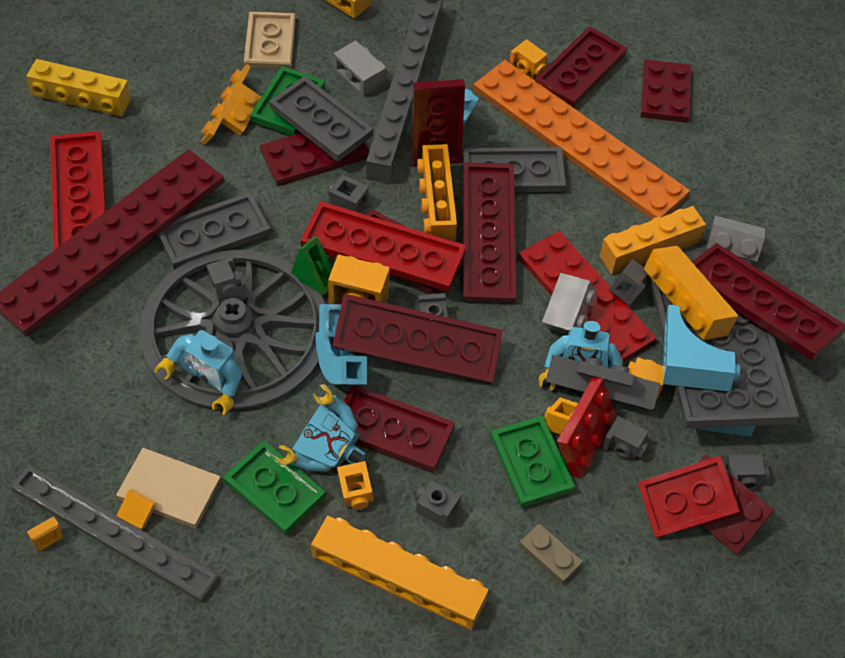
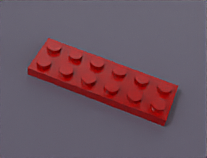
[50,131,106,251]
[300,201,466,292]
[518,230,657,363]

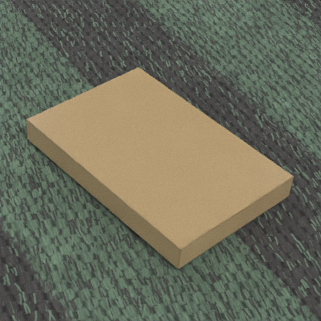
[244,12,296,69]
[116,448,221,529]

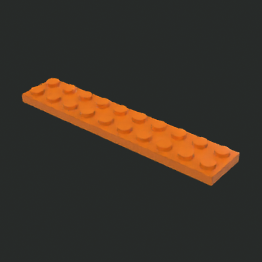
[473,60,690,219]

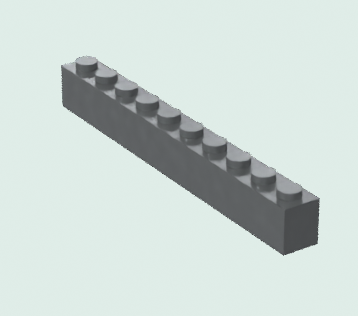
[366,0,444,184]

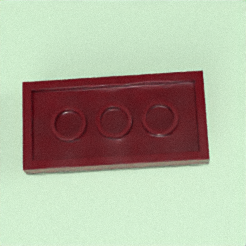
[535,26,627,107]
[412,79,465,167]
[260,133,369,186]
[343,385,455,473]

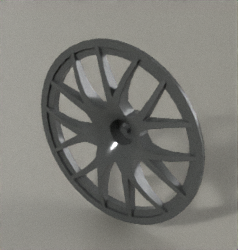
[139,250,325,410]

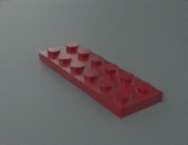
[463,162,516,303]
[692,243,845,361]
[332,293,503,384]

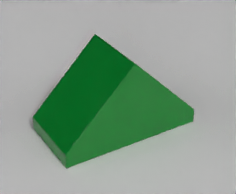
[291,236,332,295]

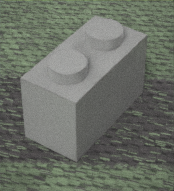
[334,41,386,97]
[707,216,765,261]
[542,273,597,335]

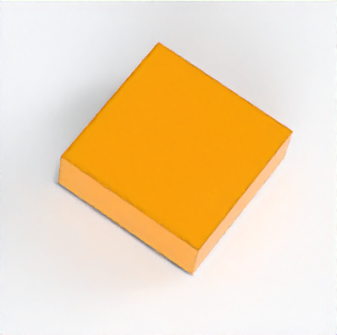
[116,489,157,529]
[27,517,63,551]

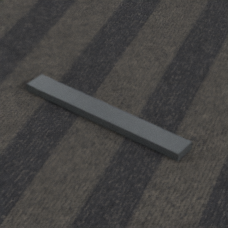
[10,465,219,603]

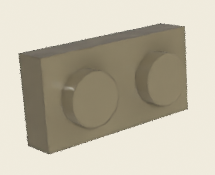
[519,523,583,585]

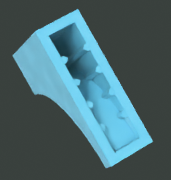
[663,305,740,392]

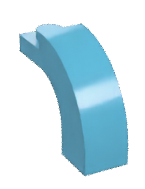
[315,304,367,385]

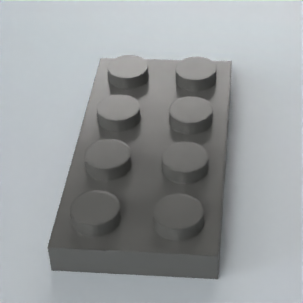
[269,76,373,162]
[463,147,566,192]
[157,192,271,270]

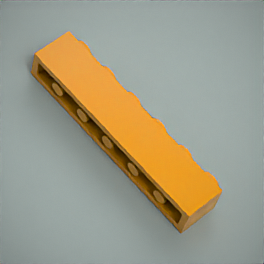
[311,515,489,631]

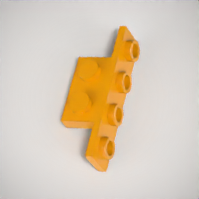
[200,64,261,145]

